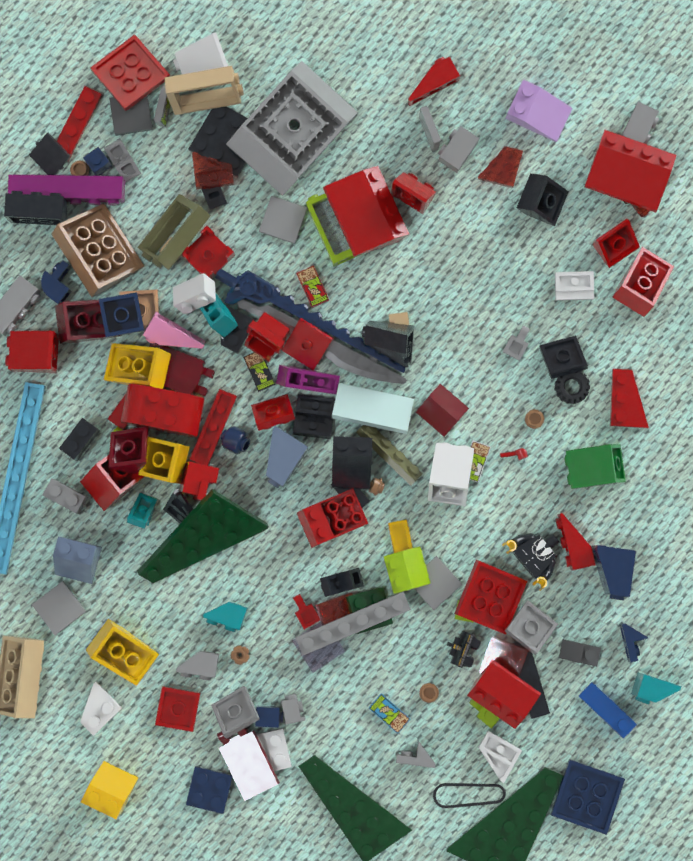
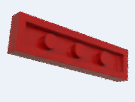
[57,86,102,162]
[190,389,237,466]

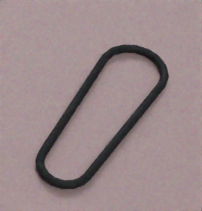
[433,783,506,808]

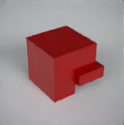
[244,312,290,362]
[180,461,220,501]

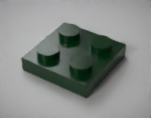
[346,587,393,634]

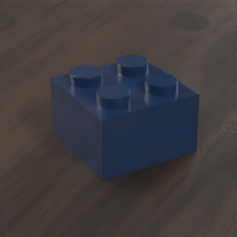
[99,292,144,338]

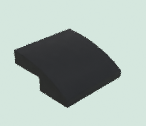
[293,394,335,439]

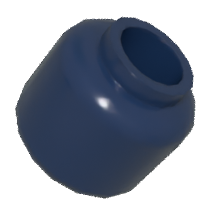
[221,426,250,454]

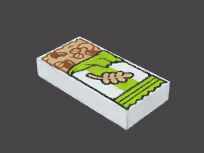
[470,440,491,483]

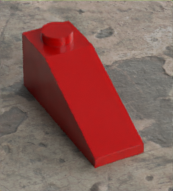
[408,56,460,106]

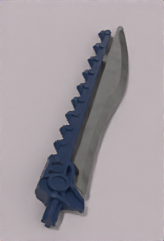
[215,268,407,384]

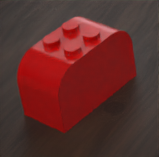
[121,384,205,438]

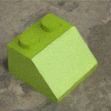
[383,546,431,594]

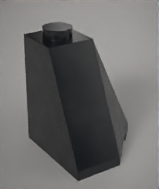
[362,321,414,367]

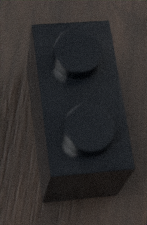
[59,418,100,461]

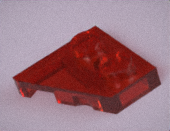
[478,146,523,188]
[192,152,234,190]

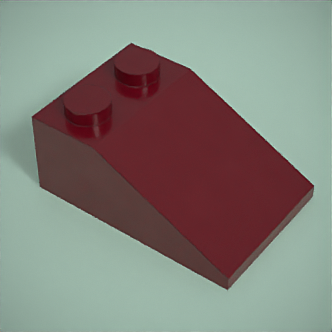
[55,300,122,344]

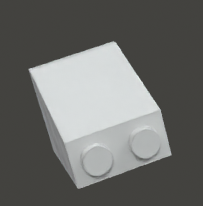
[173,32,228,93]
[428,442,474,506]

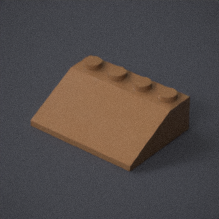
[52,203,144,297]

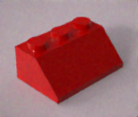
[467,660,541,729]

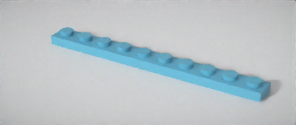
[0,382,45,574]

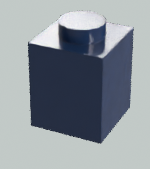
[83,147,112,176]
[255,706,284,728]

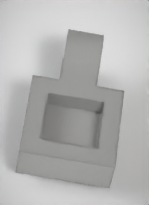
[503,326,530,361]

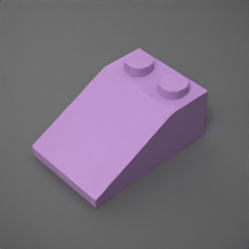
[505,80,572,142]

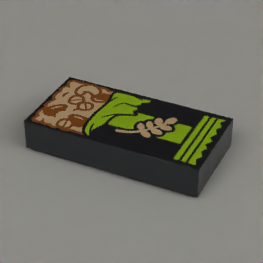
[243,352,276,392]

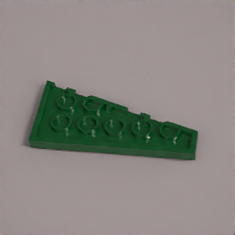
[298,755,412,861]

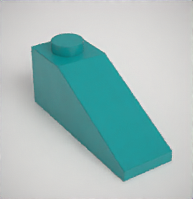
[200,294,238,337]

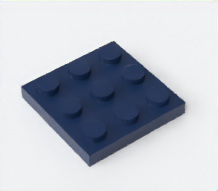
[550,759,625,835]

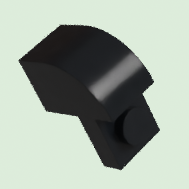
[320,568,364,597]

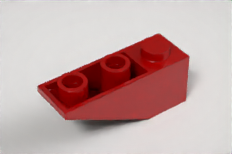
[555,513,596,570]

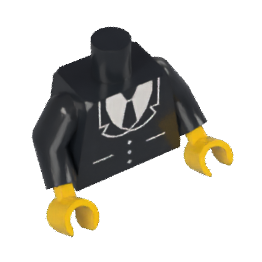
[502,533,559,591]

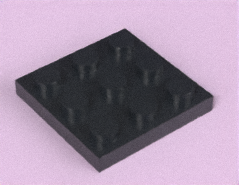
[188,106,248,178]

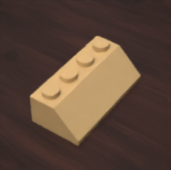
[0,635,44,718]

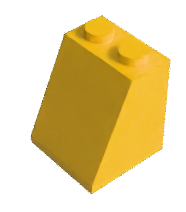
[139,437,190,484]
[81,761,139,819]

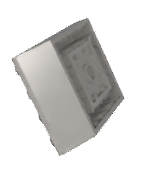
[226,61,358,196]

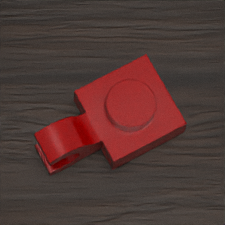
[293,594,321,630]

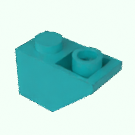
[203,602,248,632]

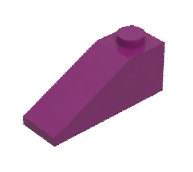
[276,365,340,395]

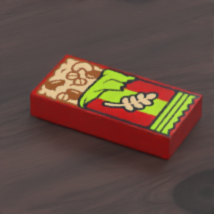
[296,265,329,308]

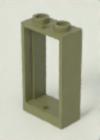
[137,194,211,270]

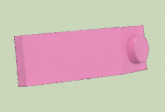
[143,312,205,349]

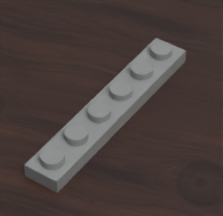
[295,592,411,655]

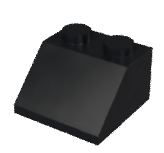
[516,173,569,226]

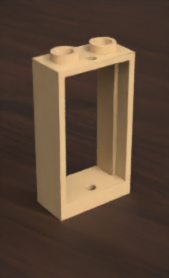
[165,66,244,115]

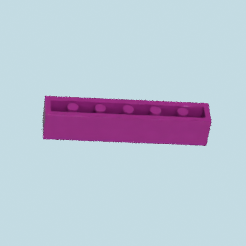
[8,175,125,206]

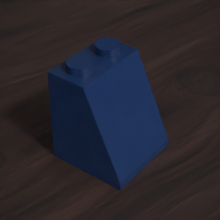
[592,545,636,601]

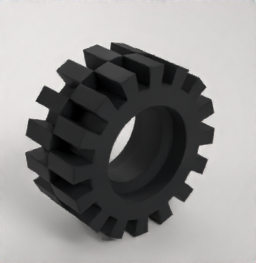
[554,371,590,404]

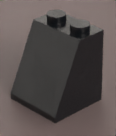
[331,436,373,490]

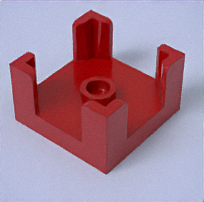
[181,226,235,279]

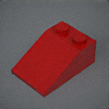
[391,172,436,214]
[612,247,674,317]

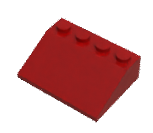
[584,130,677,213]
[323,166,409,257]

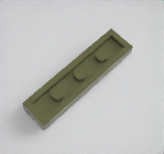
[356,425,422,486]

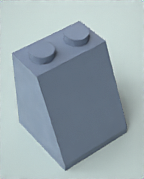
[266,426,308,488]
[53,537,102,584]

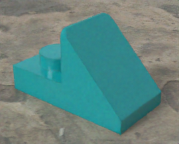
[126,493,158,529]

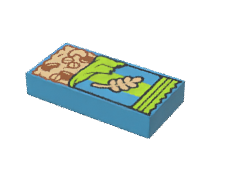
[369,693,410,734]

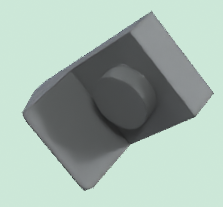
[559,639,601,667]

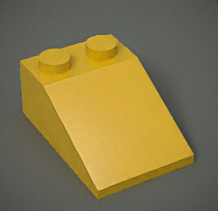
[103,343,171,389]
[86,618,159,686]

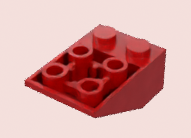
[297,489,368,548]

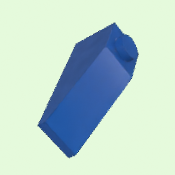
[579,682,637,739]

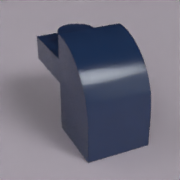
[41,260,72,304]

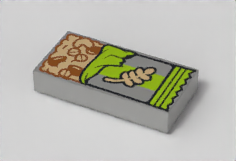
[154,85,171,128]

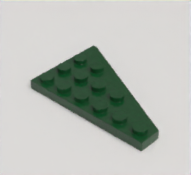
[137,489,269,583]
[446,767,563,861]

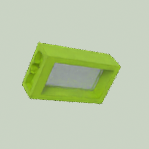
[306,194,362,267]

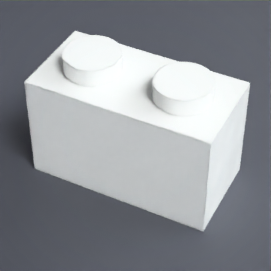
[173,273,216,315]

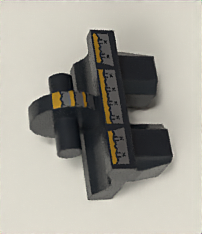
[447,631,481,668]

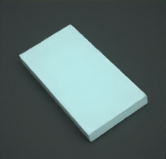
[332,383,414,434]

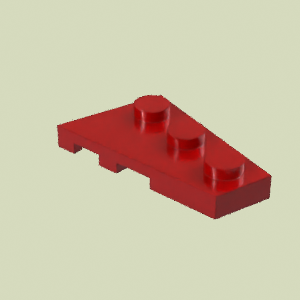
[610,369,649,428]

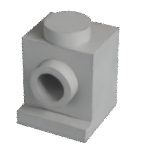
[281,694,305,724]

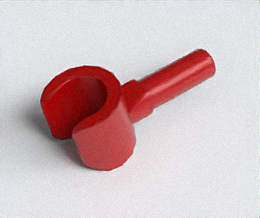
[500,448,528,460]

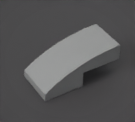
[104,138,141,183]

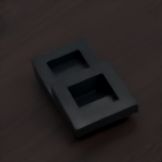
[196,168,227,210]

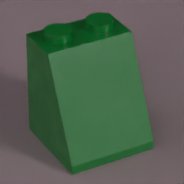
[564,444,626,489]

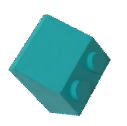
[631,672,682,705]

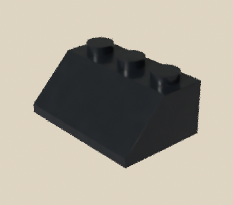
[4,191,68,226]

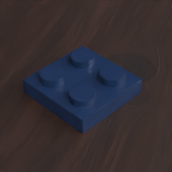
[186,766,233,814]

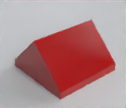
[592,219,640,268]

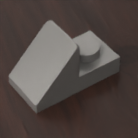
[396,740,436,768]

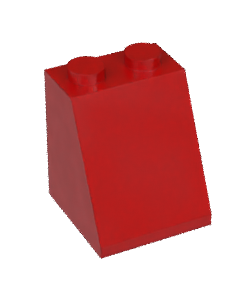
[5,331,59,374]
[80,455,145,511]

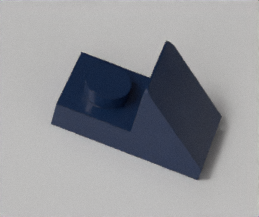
[619,623,648,663]

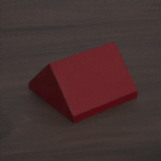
[415,384,469,437]
[109,427,148,474]

